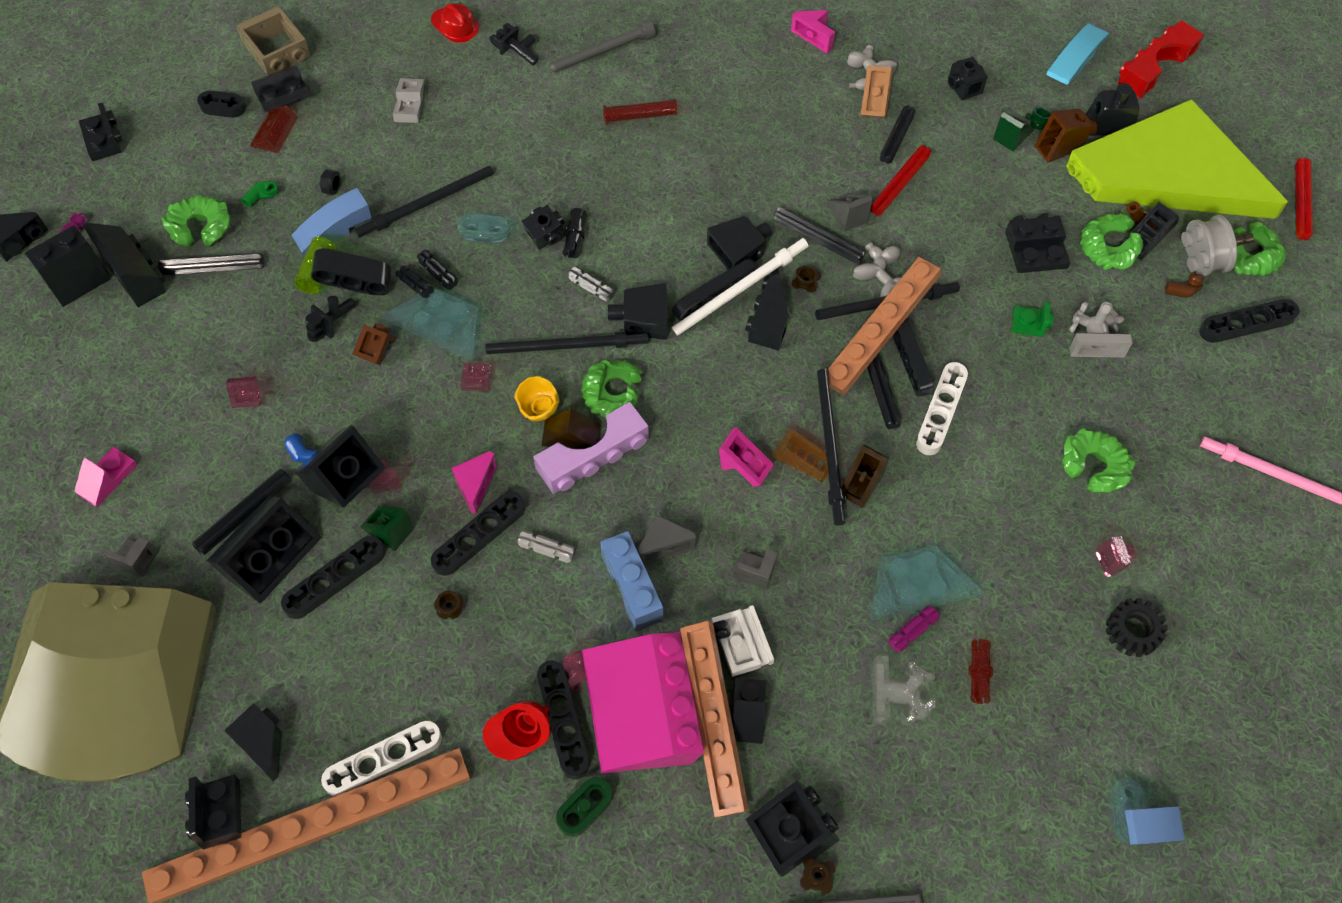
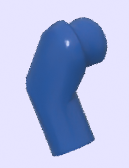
[285,433,317,463]

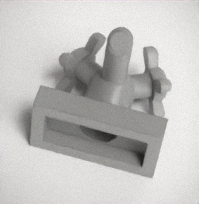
[1069,302,1132,358]

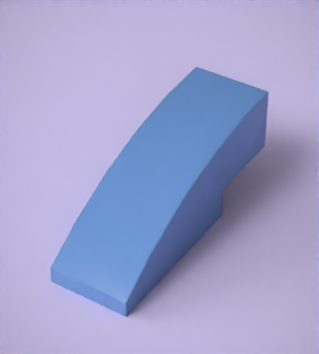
[292,188,371,255]

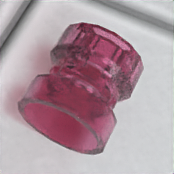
[562,650,587,692]

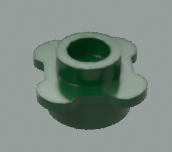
[1025,108,1051,130]

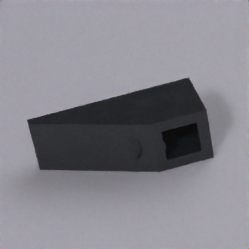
[745,268,789,351]

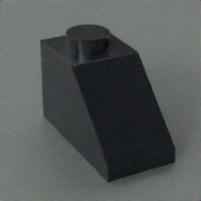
[224,703,282,781]

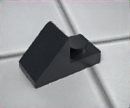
[732,678,766,744]

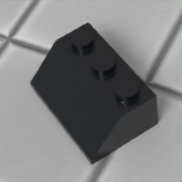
[83,223,166,307]
[207,496,322,603]

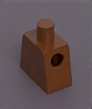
[1034,109,1097,163]

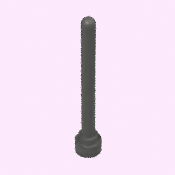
[550,19,656,72]

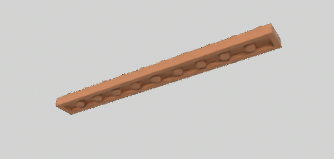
[142,748,471,903]

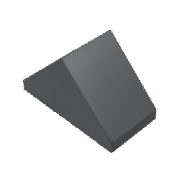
[827,193,872,231]
[638,515,696,564]

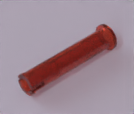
[603,99,677,125]

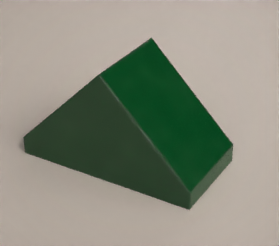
[993,112,1035,152]
[360,505,414,551]

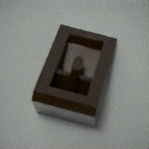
[542,408,601,449]
[842,444,889,508]

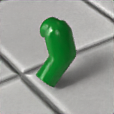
[241,180,279,208]

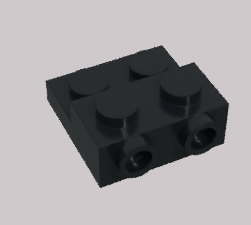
[1005,213,1070,273]
[745,781,840,877]

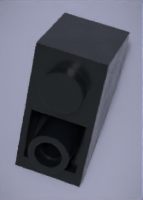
[0,212,48,262]

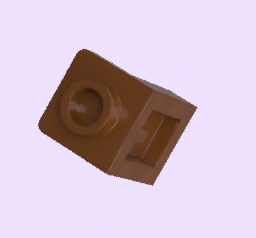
[352,323,397,365]

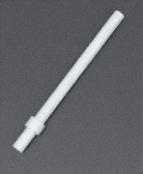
[671,238,809,336]

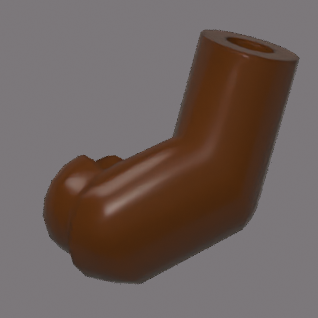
[1127,202,1159,230]
[1165,273,1204,298]

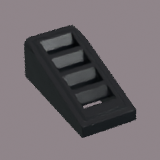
[1121,202,1179,261]

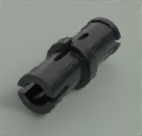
[563,208,587,258]

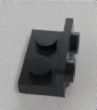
[251,66,311,112]
[79,102,123,161]
[185,774,242,850]

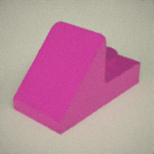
[791,10,835,53]
[719,427,774,487]
[74,447,137,507]

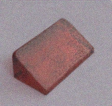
[250,106,298,153]

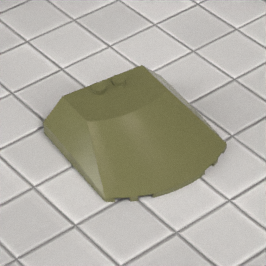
[0,582,216,782]

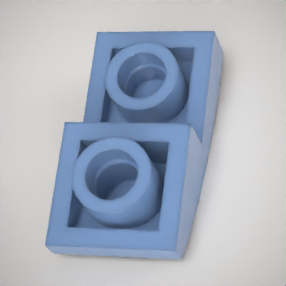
[1125,807,1185,845]

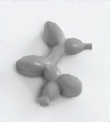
[847,45,897,90]
[853,242,902,297]

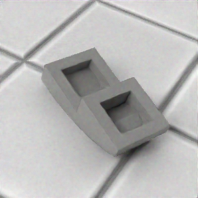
[393,78,424,123]

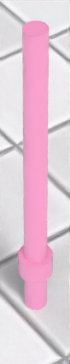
[1200,436,1342,505]

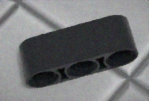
[311,248,391,295]

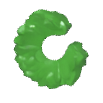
[161,195,230,248]
[1080,213,1143,270]
[1233,221,1286,277]
[580,360,643,419]
[1062,428,1135,493]

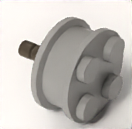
[1181,215,1254,277]

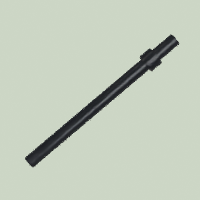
[354,166,494,238]
[815,282,960,320]
[486,332,648,354]
[817,369,846,526]

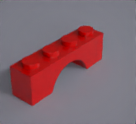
[1117,20,1204,99]

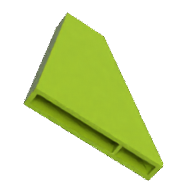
[1066,99,1288,219]

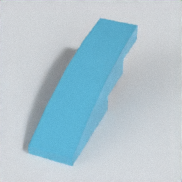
[1046,23,1109,85]

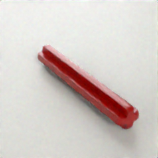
[870,145,931,216]
[1295,157,1313,241]

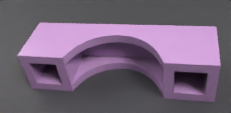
[533,402,649,494]

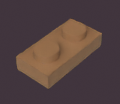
[861,66,893,118]

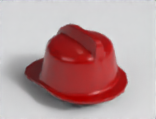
[431,3,479,43]
[483,700,550,760]

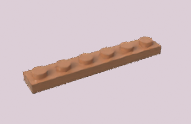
[828,257,942,395]
[680,621,749,818]

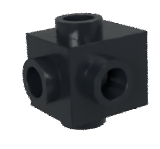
[948,57,988,101]
[521,204,565,250]

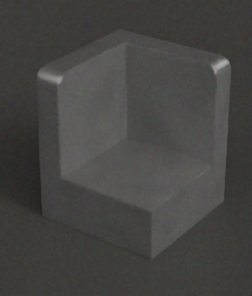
[102,537,158,577]
[733,549,778,590]

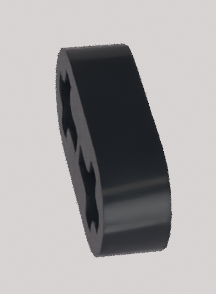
[197,91,246,118]

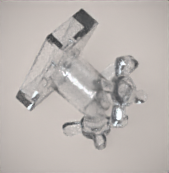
[871,656,936,726]

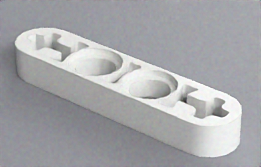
[916,362,968,455]
[321,721,442,796]

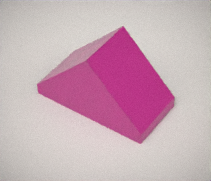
[451,452,497,514]

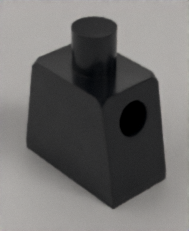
[1086,83,1140,136]
[707,216,772,270]
[608,283,667,340]

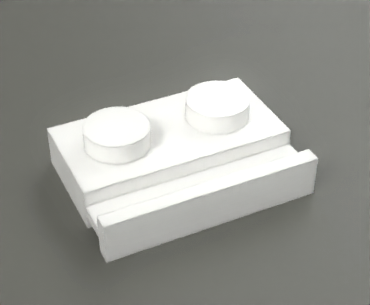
[712,605,774,677]

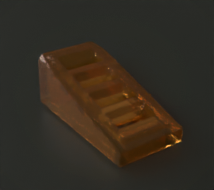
[771,428,828,482]

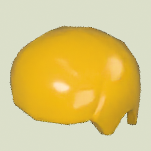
[515,376,559,422]

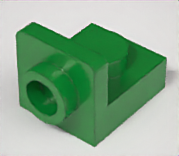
[1011,302,1054,337]

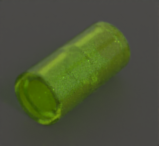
[293,237,337,294]

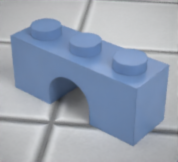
[600,531,663,632]

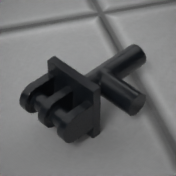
[489,23,539,66]
[305,296,356,342]

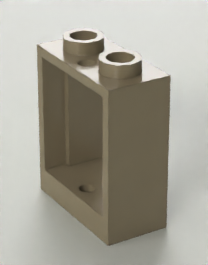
[236,6,311,75]

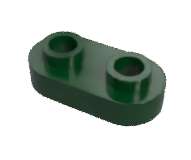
[556,777,612,837]

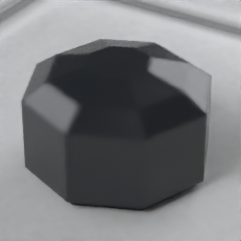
[319,169,341,195]

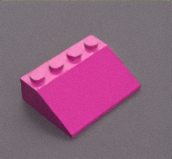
[582,632,704,773]

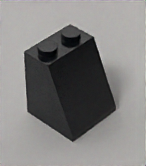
[25,225,110,307]
[295,425,386,508]

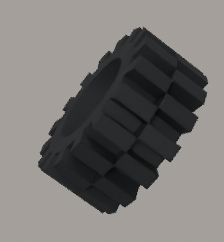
[1106,598,1168,657]

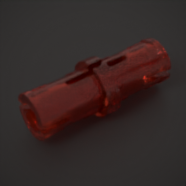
[968,639,993,704]

